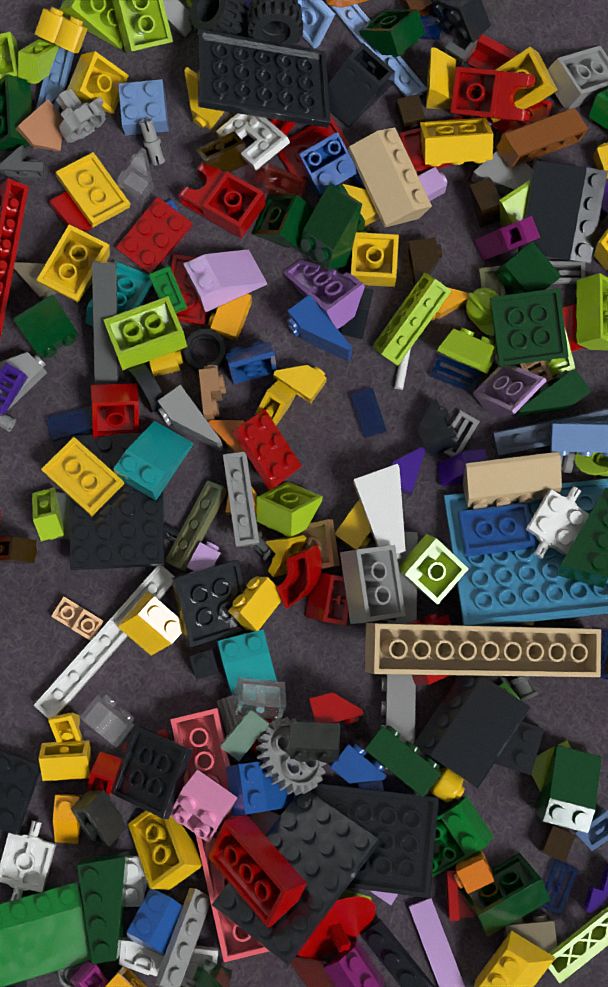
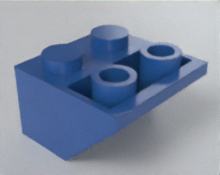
[298,132,358,195]
[330,743,386,783]

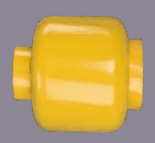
[430,767,465,803]

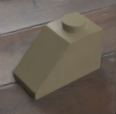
[14,262,57,300]

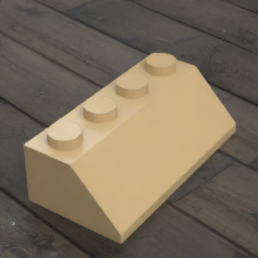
[348,127,432,228]
[463,452,562,509]

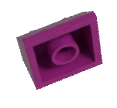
[324,939,385,987]

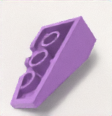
[282,259,365,329]

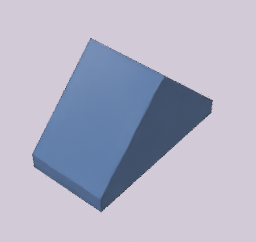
[575,807,608,851]

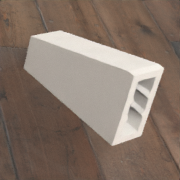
[353,464,406,560]

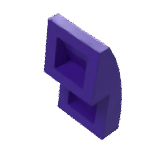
[583,865,608,913]

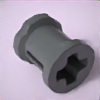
[249,531,274,561]
[510,676,539,701]

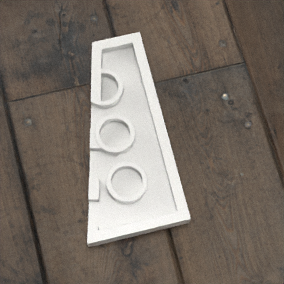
[119,937,219,987]

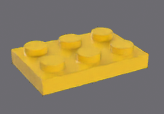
[56,152,130,228]
[41,437,124,516]

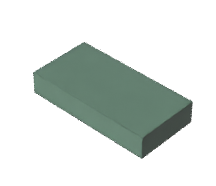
[220,708,269,761]

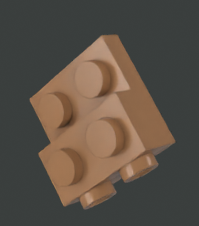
[199,365,226,422]

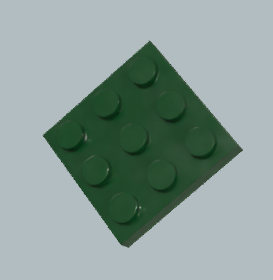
[490,288,569,367]

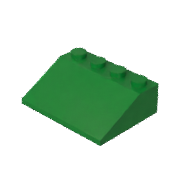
[0,882,92,987]

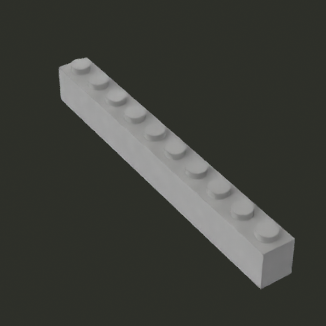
[380,532,418,769]

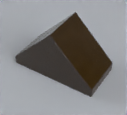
[468,177,501,227]

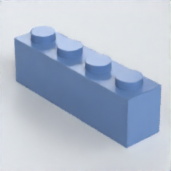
[550,420,608,456]

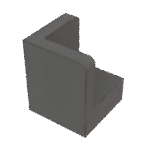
[444,38,478,67]

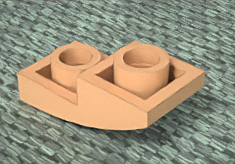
[51,596,104,641]

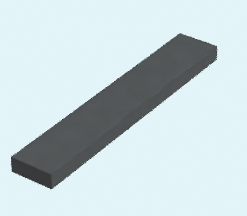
[92,262,119,385]

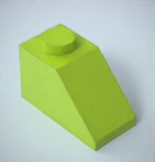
[18,39,59,84]
[32,488,64,541]

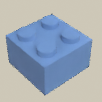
[119,79,169,136]

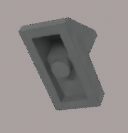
[0,145,47,179]

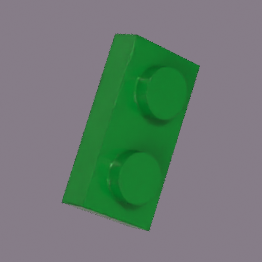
[149,266,187,313]

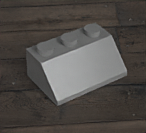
[340,545,406,624]

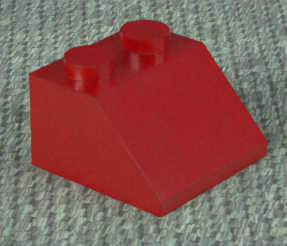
[91,383,139,438]

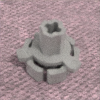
[56,89,106,143]

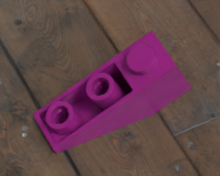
[475,216,540,261]

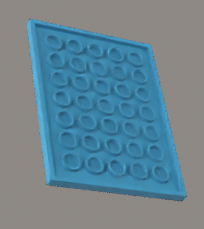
[444,479,608,626]

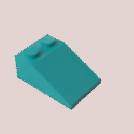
[86,261,153,327]
[114,421,194,500]
[218,629,282,710]

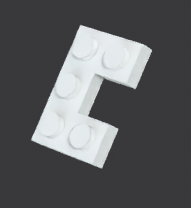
[216,114,290,170]

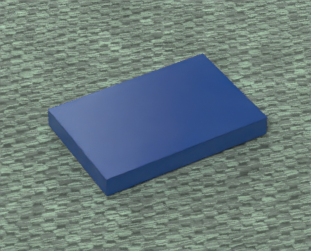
[457,503,536,557]

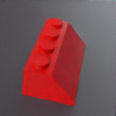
[208,814,307,928]

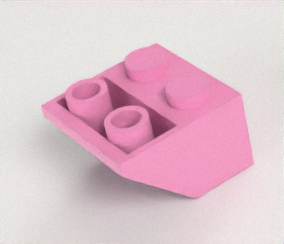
[170,770,238,843]

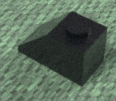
[341,288,374,339]

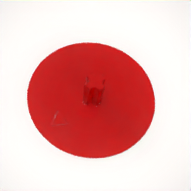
[298,897,376,958]

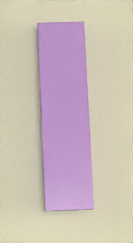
[409,897,465,987]

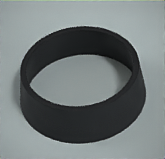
[126,363,164,413]

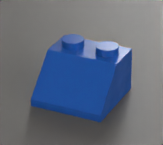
[127,889,183,957]

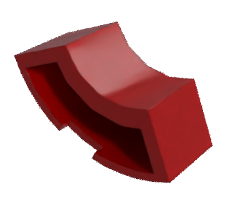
[276,544,322,609]

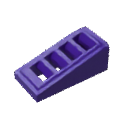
[0,363,28,416]

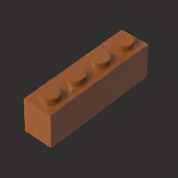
[496,108,588,168]

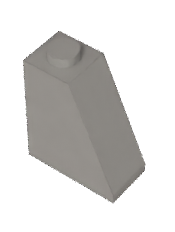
[471,150,532,195]
[0,352,47,410]

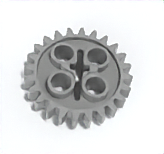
[256,717,326,795]

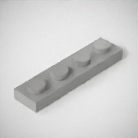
[223,452,260,547]
[154,888,211,987]

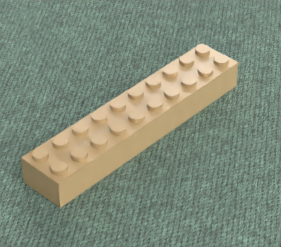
[365,623,601,677]

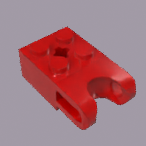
[450,67,536,122]
[177,161,266,239]

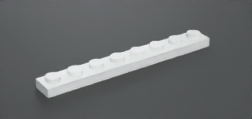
[34,566,174,719]

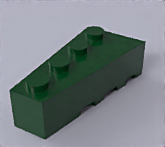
[557,487,608,588]
[77,851,130,964]

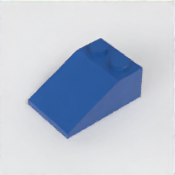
[287,295,352,361]
[225,341,277,384]
[226,761,295,816]

